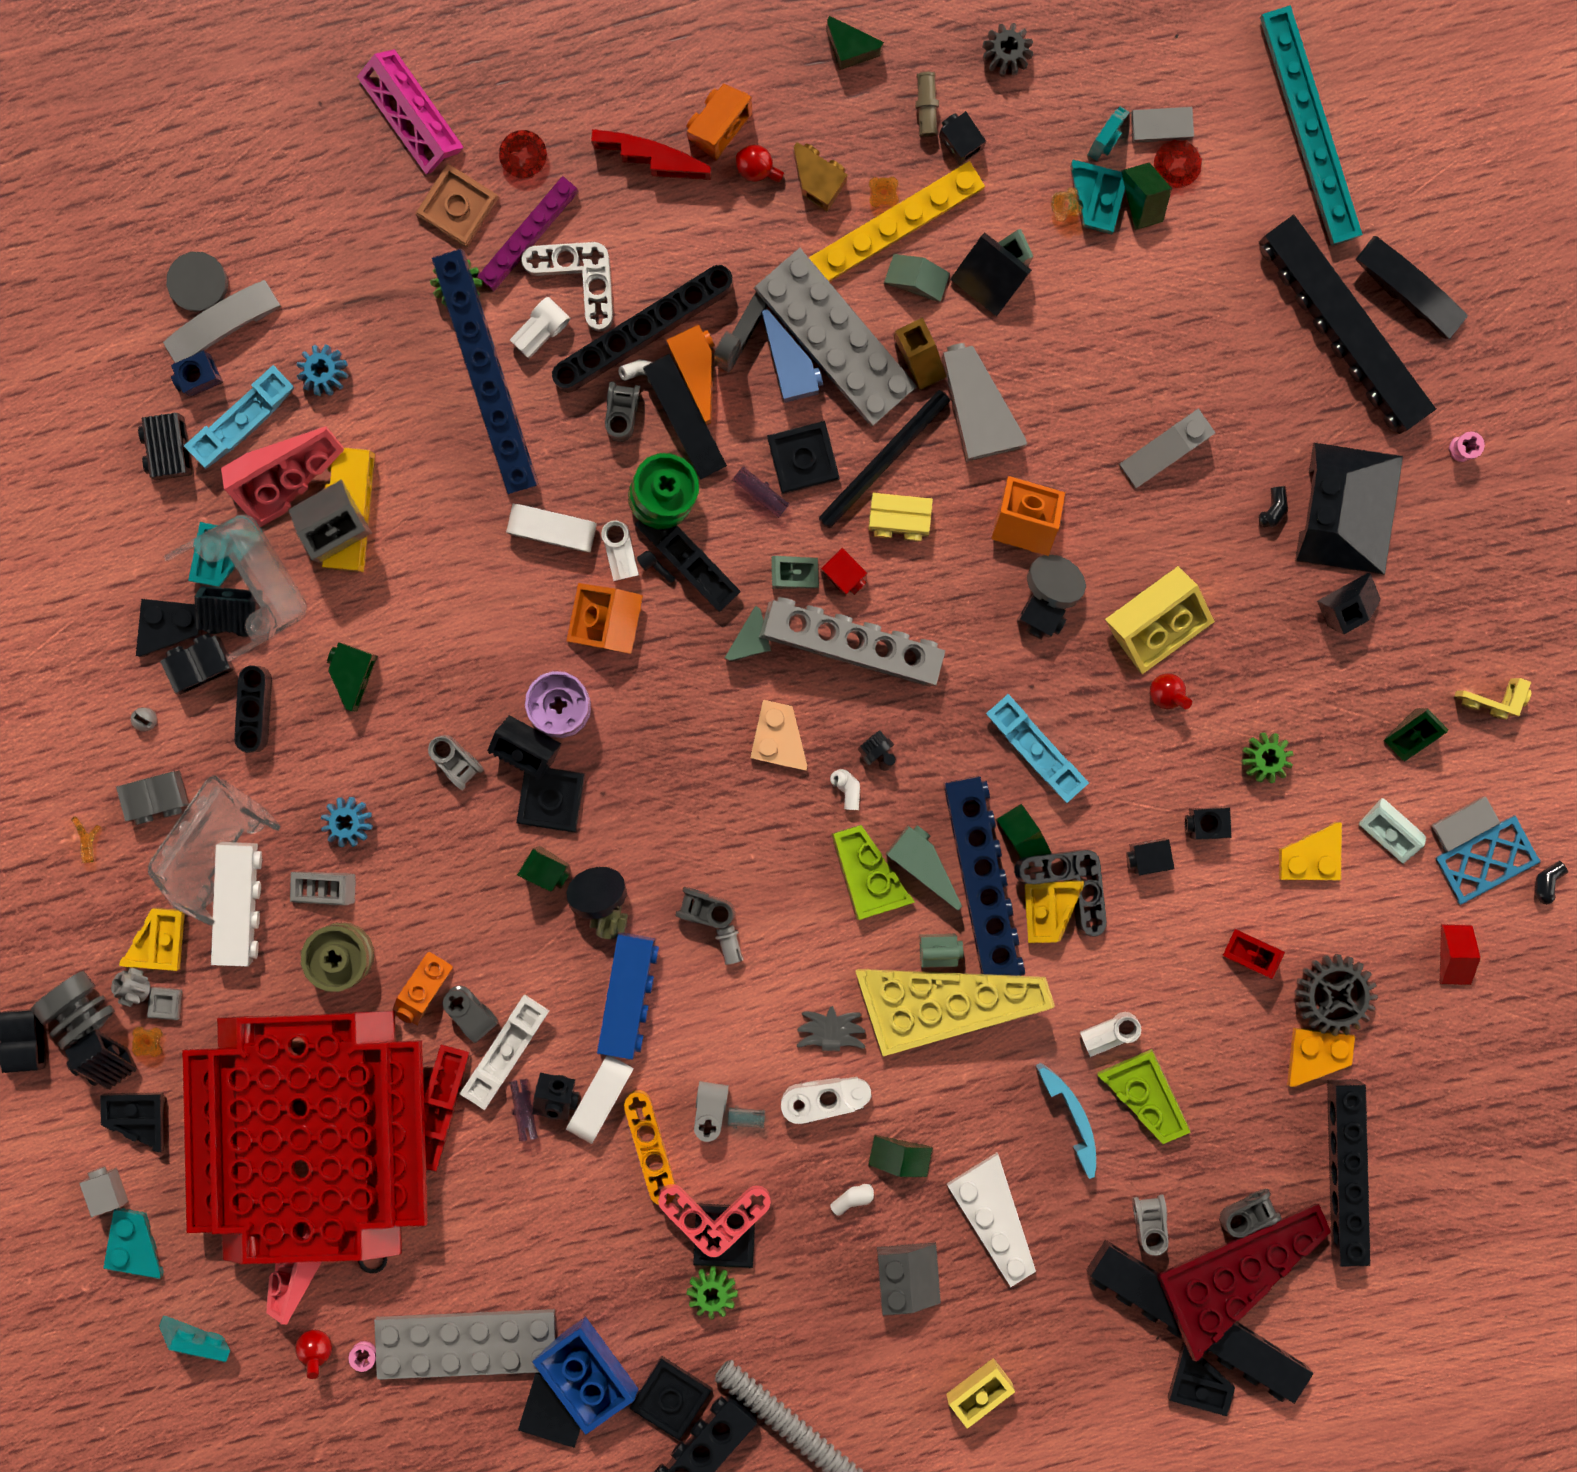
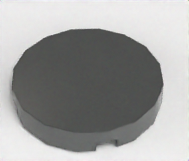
[166,251,228,313]
[1026,555,1086,609]

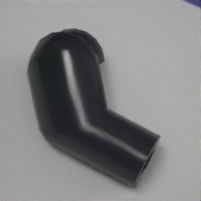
[1259,486,1288,528]

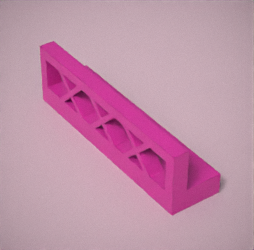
[357,49,464,174]

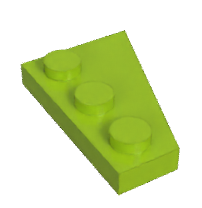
[831,825,915,920]
[1097,1049,1191,1144]

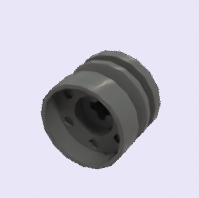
[30,970,115,1050]

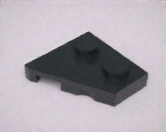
[136,599,202,657]
[100,1092,165,1152]
[1167,1342,1235,1416]

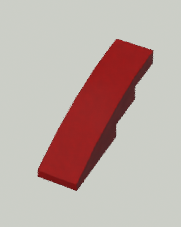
[591,129,712,180]
[424,1044,470,1173]

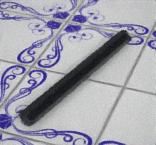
[819,390,950,528]

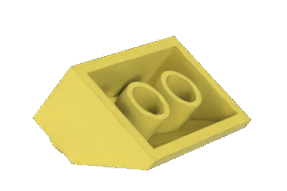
[1105,566,1215,674]

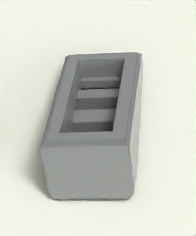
[290,872,356,906]

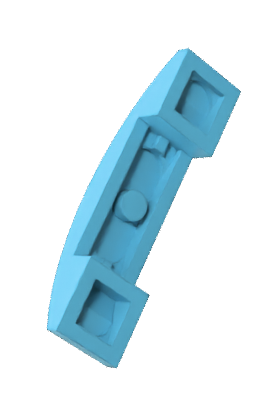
[184,365,295,469]
[986,694,1089,803]
[1036,1063,1096,1179]

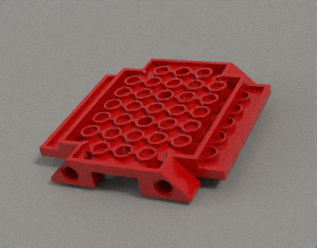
[182,1010,428,1264]

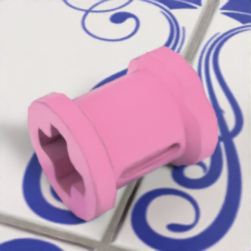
[1449,432,1485,462]

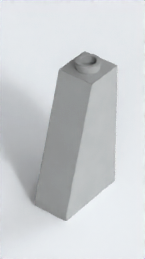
[941,343,1027,462]

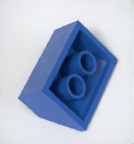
[532,1317,639,1435]

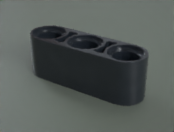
[234,665,272,753]

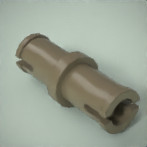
[915,72,939,137]

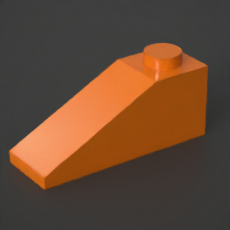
[666,324,715,425]

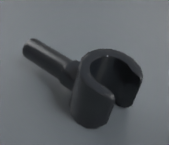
[637,551,676,584]

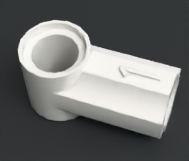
[510,297,570,359]
[602,521,639,581]
[1080,1012,1141,1057]

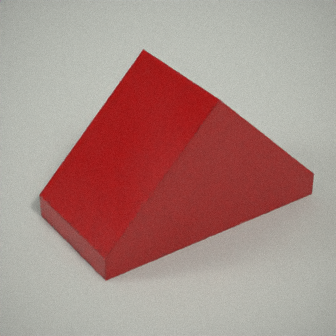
[1440,924,1481,985]
[1222,929,1285,979]

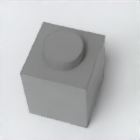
[79,1166,128,1217]

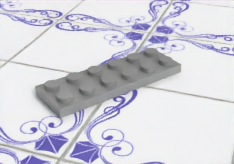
[753,248,917,426]
[374,1309,556,1380]

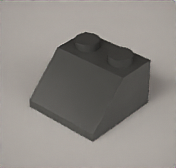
[877,1242,941,1315]

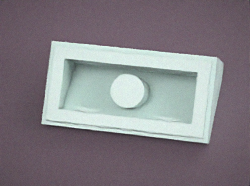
[1359,798,1426,864]

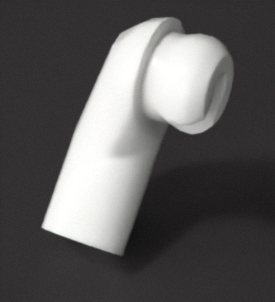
[618,359,652,383]
[830,769,860,810]
[831,1184,874,1216]

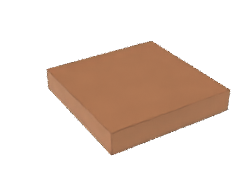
[415,163,499,248]

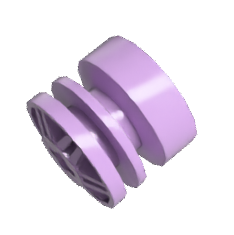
[525,671,591,738]

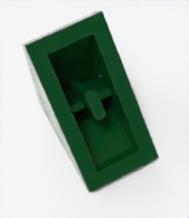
[826,16,884,70]
[1121,162,1172,230]
[1383,708,1448,762]
[996,804,1052,870]
[868,1135,933,1177]

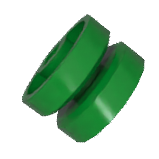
[628,453,699,529]

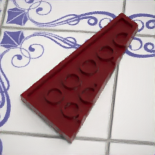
[1156,1204,1331,1362]

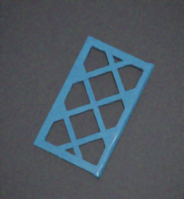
[1435,815,1541,905]

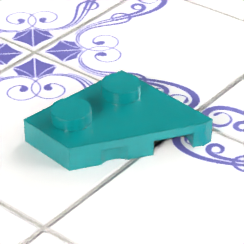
[1070,159,1125,235]
[159,1315,230,1362]

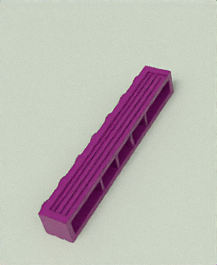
[478,176,578,291]

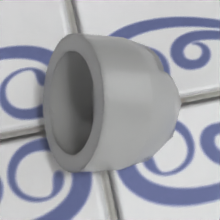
[130,707,157,731]

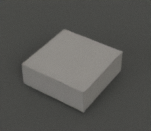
[147,987,182,1020]

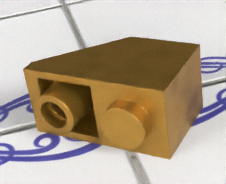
[794,142,848,212]
[894,317,947,390]

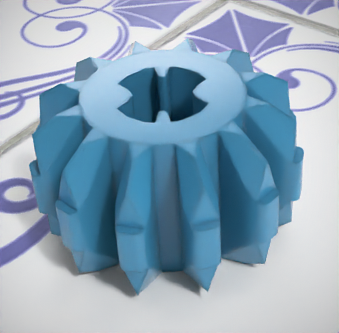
[296,344,349,396]
[321,797,373,847]

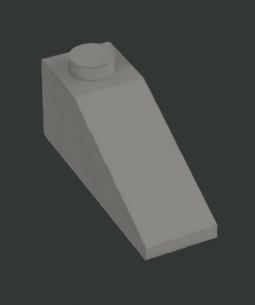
[1119,408,1215,489]

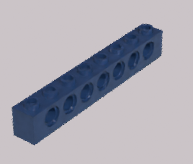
[432,249,539,494]
[943,776,1025,976]

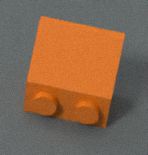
[686,83,753,161]
[991,476,1065,556]
[566,583,643,654]

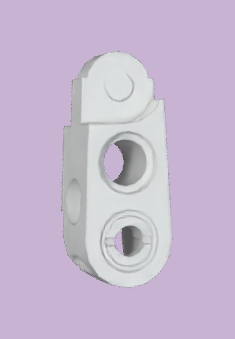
[781,1077,871,1124]

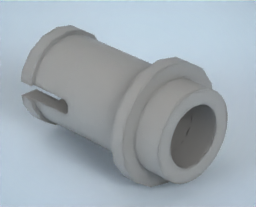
[715,925,744,965]

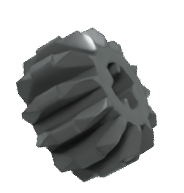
[982,23,1033,77]

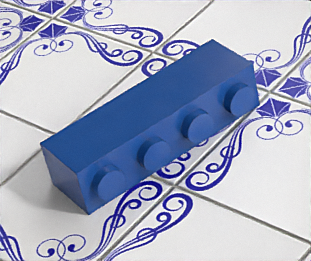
[597,932,659,1060]

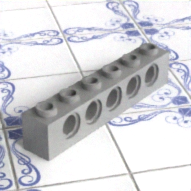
[759,597,946,687]

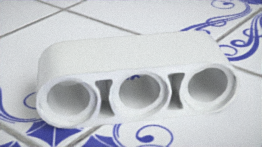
[506,503,597,553]
[565,1055,634,1144]

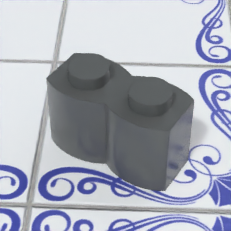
[116,770,189,825]

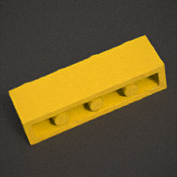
[322,448,375,572]

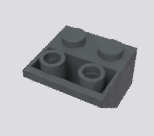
[288,480,372,563]

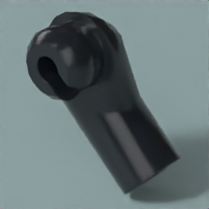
[1535,861,1568,905]

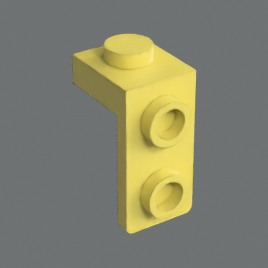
[1454,678,1531,720]

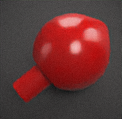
[736,144,784,183]
[1149,673,1192,710]
[295,1329,332,1379]

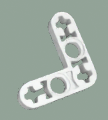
[522,242,613,332]

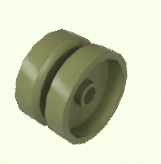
[301,922,374,992]

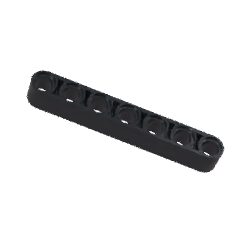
[552,265,733,393]

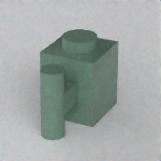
[919,933,963,967]

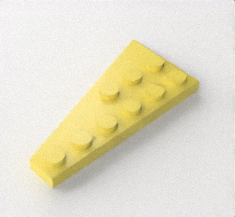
[855,969,1055,1056]

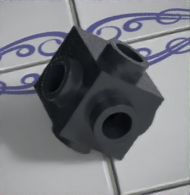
[532,1072,579,1121]

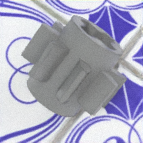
[111,967,150,1007]

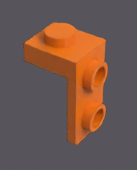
[392,952,453,1026]

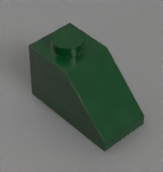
[327,642,378,712]
[517,846,570,892]

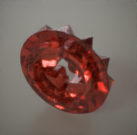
[499,130,547,179]
[1154,139,1203,188]

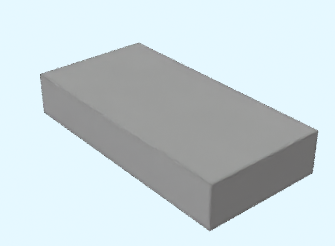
[1131,107,1194,143]
[1431,796,1500,852]

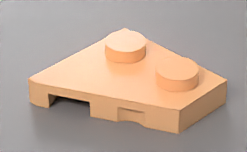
[750,700,807,770]

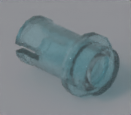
[728,1105,765,1129]

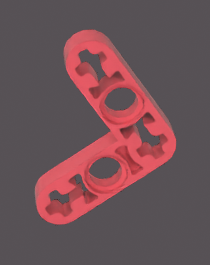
[658,1184,771,1257]

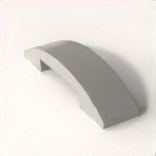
[163,280,282,363]

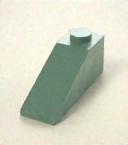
[886,825,962,911]

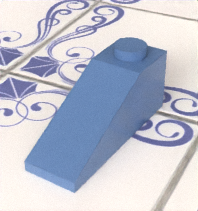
[762,309,823,403]

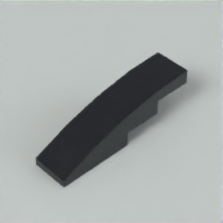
[1355,236,1468,339]
[643,354,727,479]
[634,520,741,612]

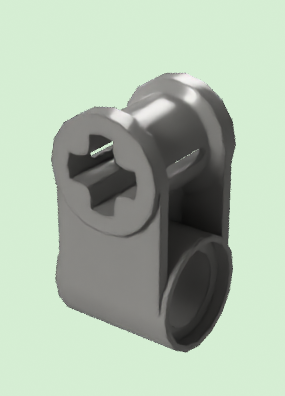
[428,735,484,791]
[694,1081,729,1142]
[1132,1195,1169,1256]

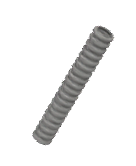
[715,1359,863,1472]

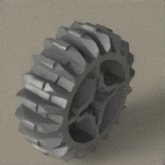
[1295,954,1378,1036]

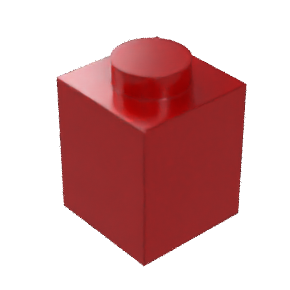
[820,547,867,596]

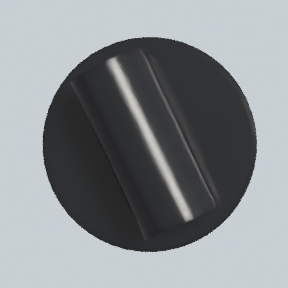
[858,730,896,771]

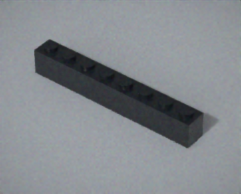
[1259,214,1436,434]
[1086,1239,1314,1404]

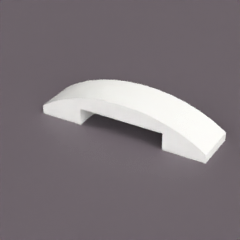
[460,994,549,1110]

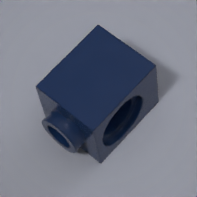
[171,350,224,397]

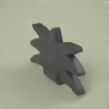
[797,1006,865,1051]

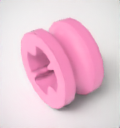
[348,1341,376,1372]

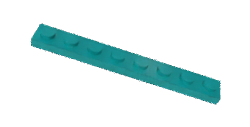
[1260,5,1363,246]

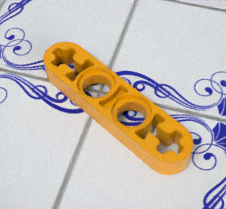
[624,1090,676,1205]

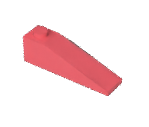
[221,426,344,528]
[266,1222,322,1324]

